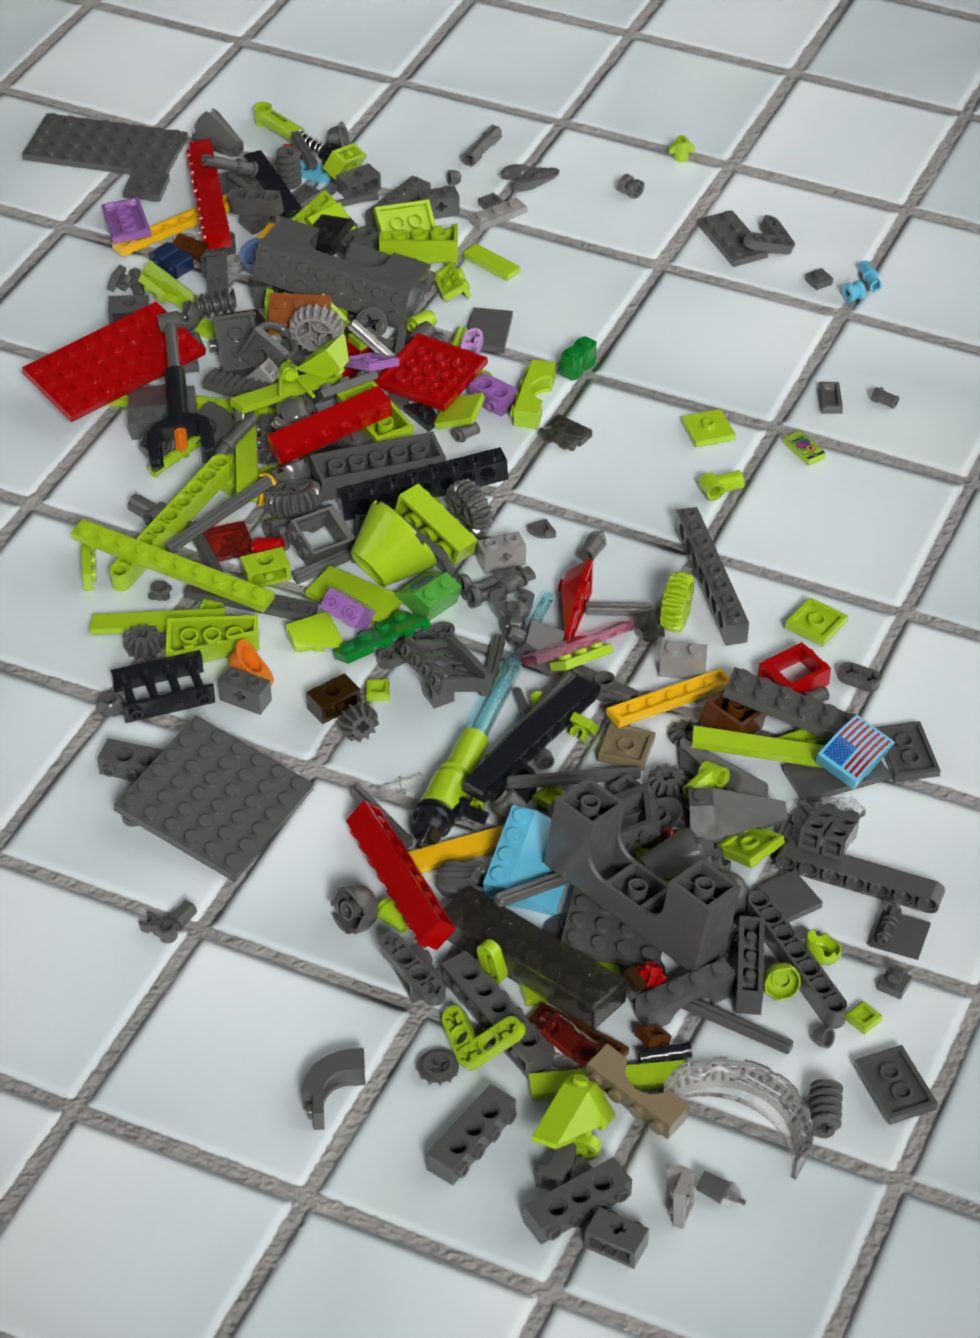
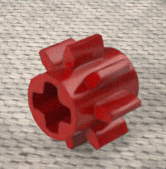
[636,961,667,991]

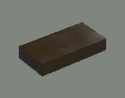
[615,966,648,1002]

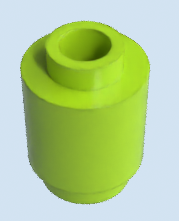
[406,310,437,333]

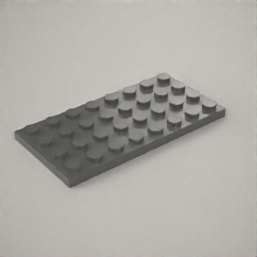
[22,113,188,175]

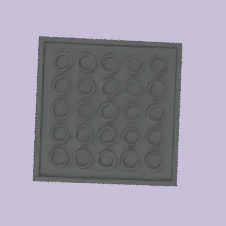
[113,715,314,882]

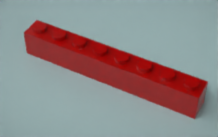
[346,800,456,951]

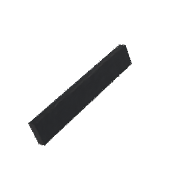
[243,150,302,218]

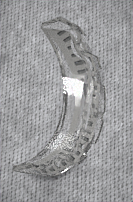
[664,1056,814,1180]

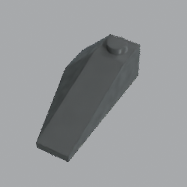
[688,788,787,843]

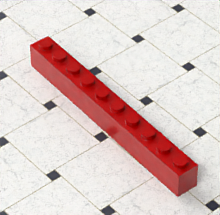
[186,139,232,250]

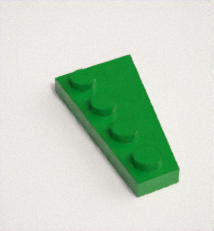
[333,610,431,664]

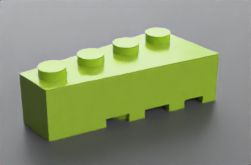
[379,223,458,264]
[395,484,477,565]
[166,615,260,663]

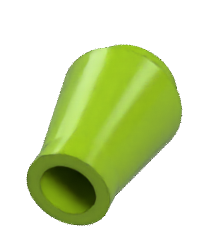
[377,898,409,934]

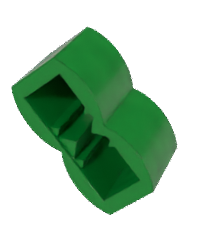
[561,336,597,381]

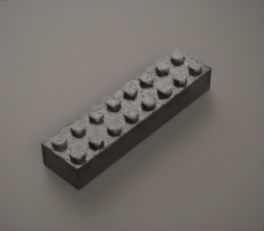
[444,886,626,1030]

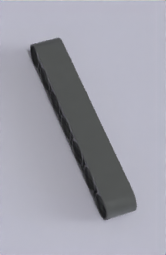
[775,839,945,913]
[746,890,847,1029]

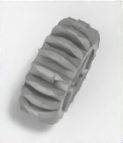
[289,303,345,354]

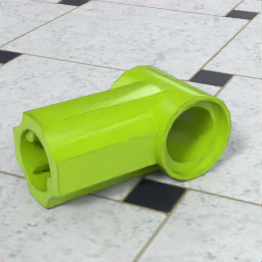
[698,470,745,500]
[683,761,730,799]

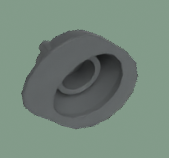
[325,122,350,148]

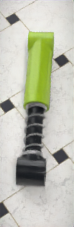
[254,102,340,165]

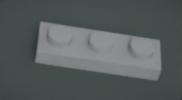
[469,197,527,232]

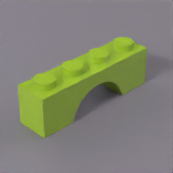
[510,359,556,429]

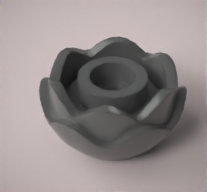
[96,691,124,717]

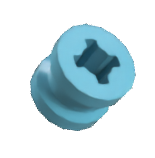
[842,280,866,303]

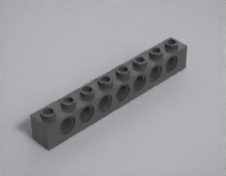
[675,507,749,646]

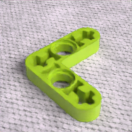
[442,1005,526,1071]

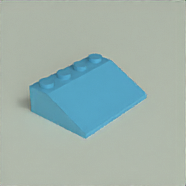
[483,805,567,916]

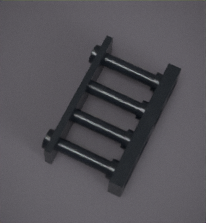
[110,650,215,724]

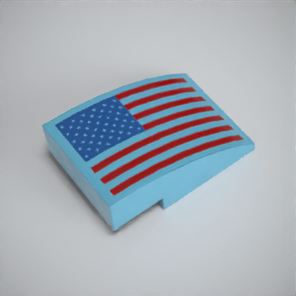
[816,715,895,790]

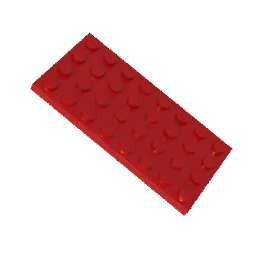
[22,302,206,422]

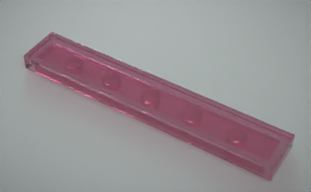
[520,621,634,665]

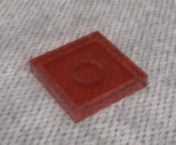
[203,521,252,562]

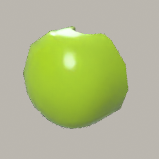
[804,929,842,965]
[763,963,801,1001]

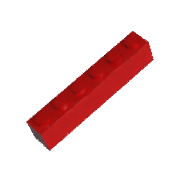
[267,385,393,465]

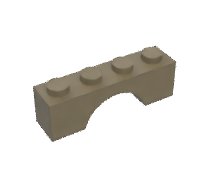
[586,1044,690,1139]

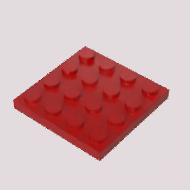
[374,333,488,412]

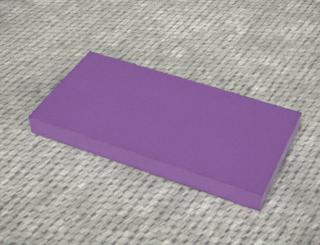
[101,197,152,244]

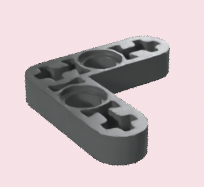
[743,215,795,254]

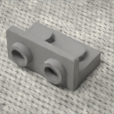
[666,1164,694,1229]

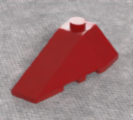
[558,559,594,651]

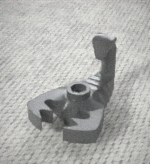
[490,587,535,645]

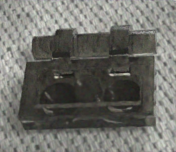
[538,414,592,451]

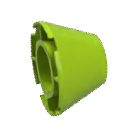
[351,500,437,587]

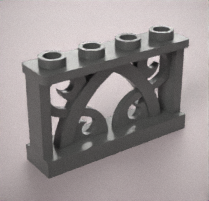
[401,635,494,696]

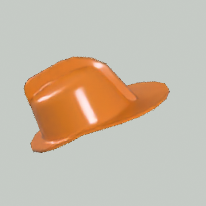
[228,639,274,685]

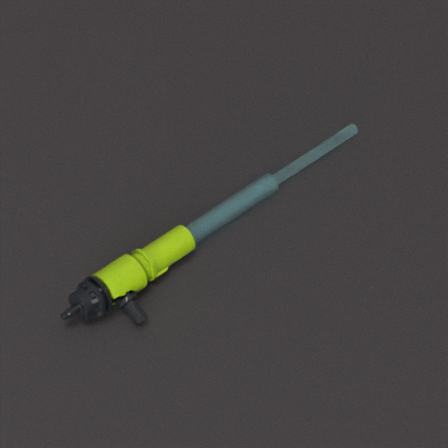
[411,592,554,849]

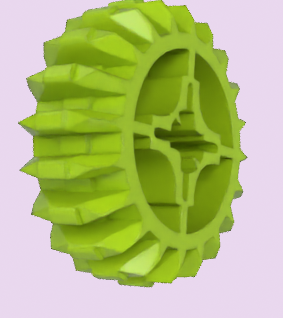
[660,571,695,632]

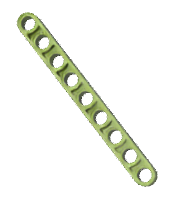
[109,454,231,591]

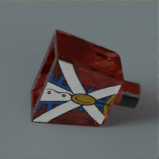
[539,1011,601,1066]

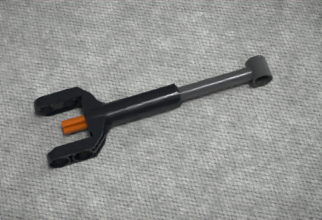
[147,310,216,471]

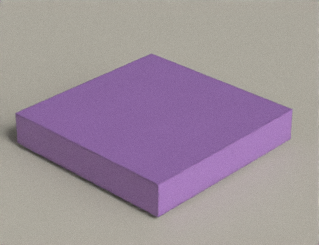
[344,352,399,372]

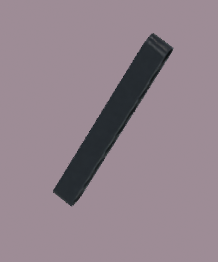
[462,675,601,803]

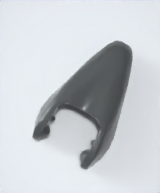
[501,164,560,192]

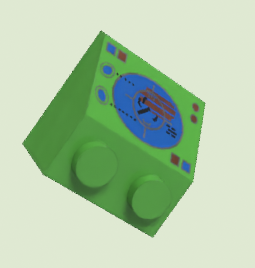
[395,571,462,621]

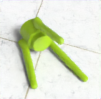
[277,359,315,399]

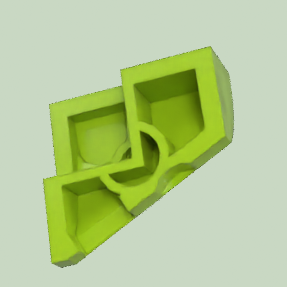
[286,611,343,652]

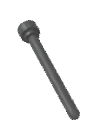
[513,687,554,770]

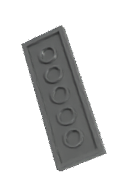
[722,667,856,740]

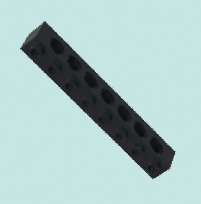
[336,447,508,521]

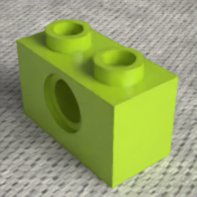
[323,143,367,180]
[240,547,291,587]

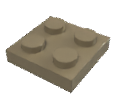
[598,723,656,771]

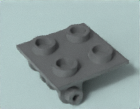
[869,903,931,960]

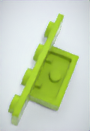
[138,260,198,311]

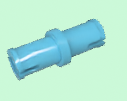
[858,260,882,292]

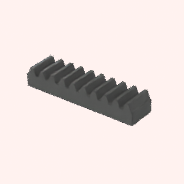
[203,368,277,409]

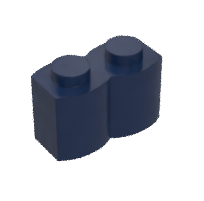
[149,242,194,279]

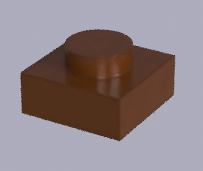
[634,1024,672,1048]

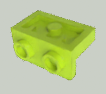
[435,262,471,302]

